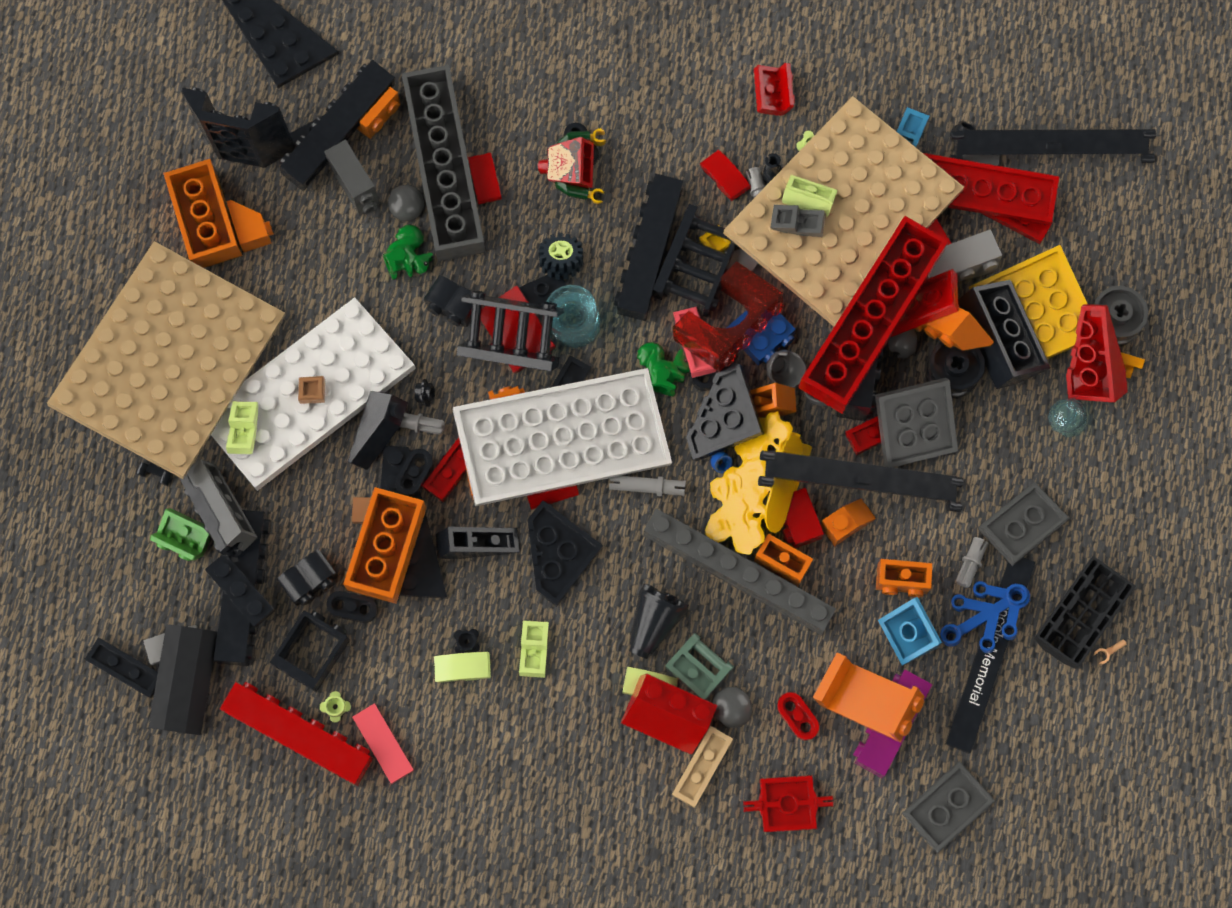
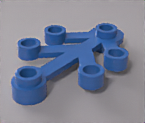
[940,581,1030,653]

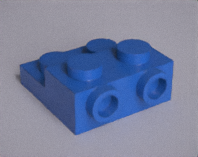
[725,297,796,366]

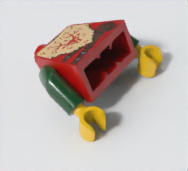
[538,128,606,204]

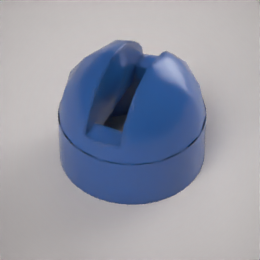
[710,451,732,473]

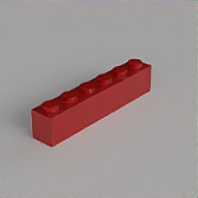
[220,682,373,787]

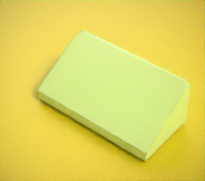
[782,175,838,217]

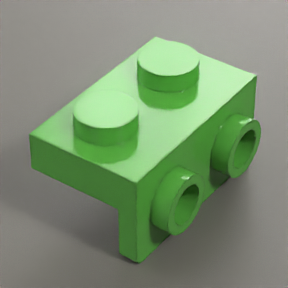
[150,508,211,561]

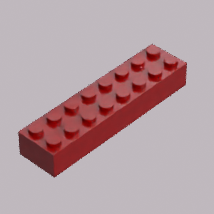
[799,216,949,414]

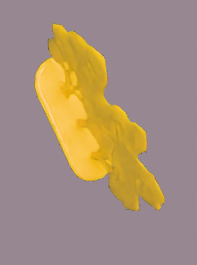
[705,411,803,555]

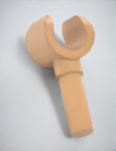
[1093,639,1127,664]

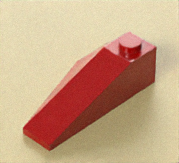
[1066,304,1128,403]

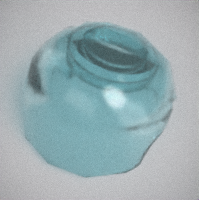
[1048,398,1088,438]

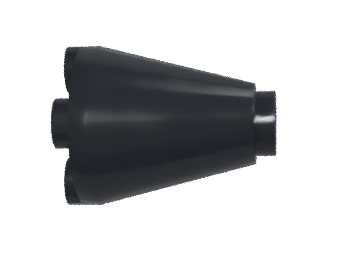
[629,583,689,659]

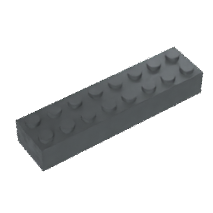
[402,65,486,261]

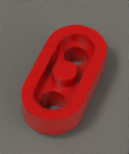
[777,692,819,741]

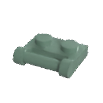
[665,633,734,699]

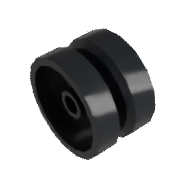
[925,342,985,399]

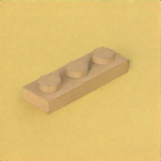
[672,726,733,808]

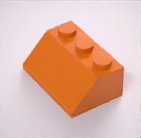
[914,307,994,351]

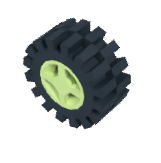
[539,233,583,280]

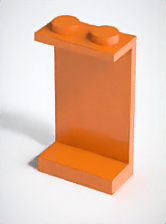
[813,653,925,743]

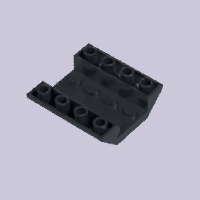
[182,87,295,168]

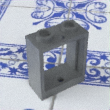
[324,140,380,216]

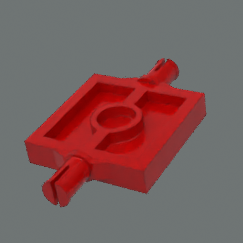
[743,776,833,833]

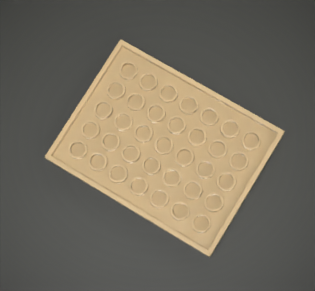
[723,96,964,326]
[47,241,285,479]

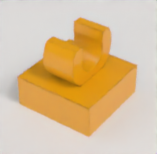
[1121,352,1145,378]

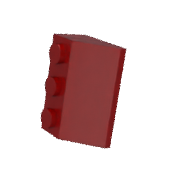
[620,674,717,755]

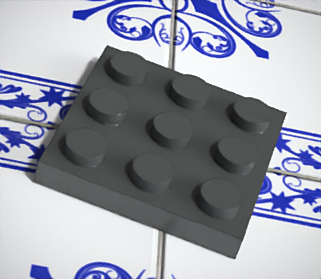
[875,378,958,468]

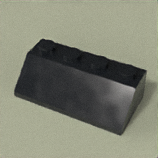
[958,280,1051,389]

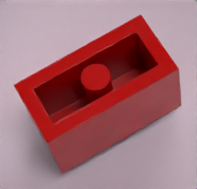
[782,488,824,549]

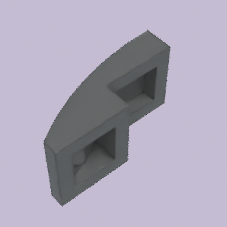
[770,205,826,237]

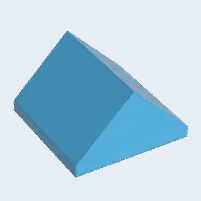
[878,597,942,666]

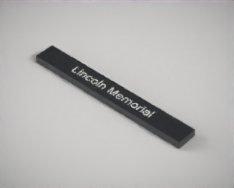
[945,558,1035,754]

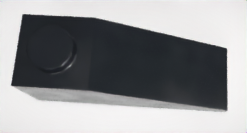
[347,391,408,470]
[436,527,520,559]

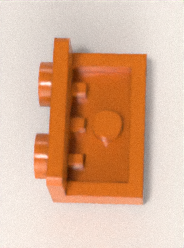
[357,87,401,139]

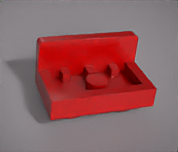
[754,63,795,116]

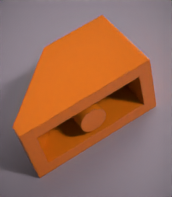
[226,200,274,252]
[750,383,797,418]
[821,498,876,547]

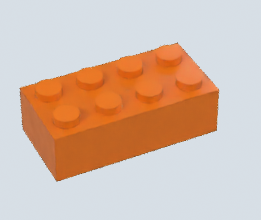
[163,159,242,268]
[343,487,427,604]

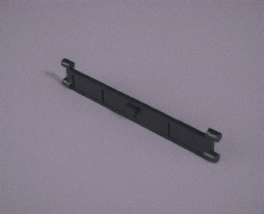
[949,129,1156,163]
[758,450,963,512]

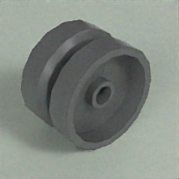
[1093,285,1149,347]

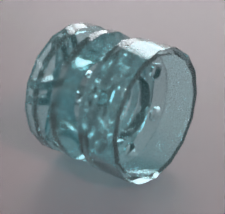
[546,285,601,348]

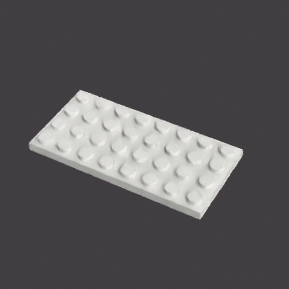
[211,298,416,491]
[453,368,672,506]

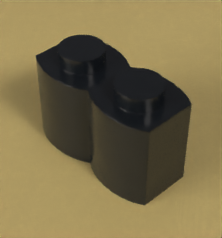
[423,275,472,327]
[277,549,338,606]

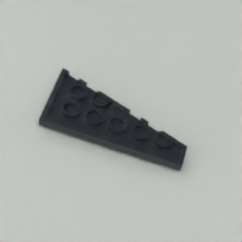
[222,0,339,88]
[380,446,448,599]

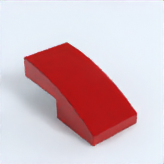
[700,150,751,201]
[467,152,502,205]

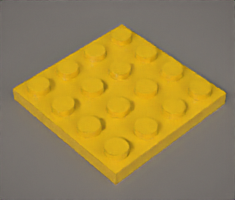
[968,245,1087,359]

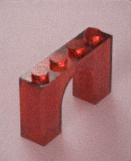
[673,261,784,372]

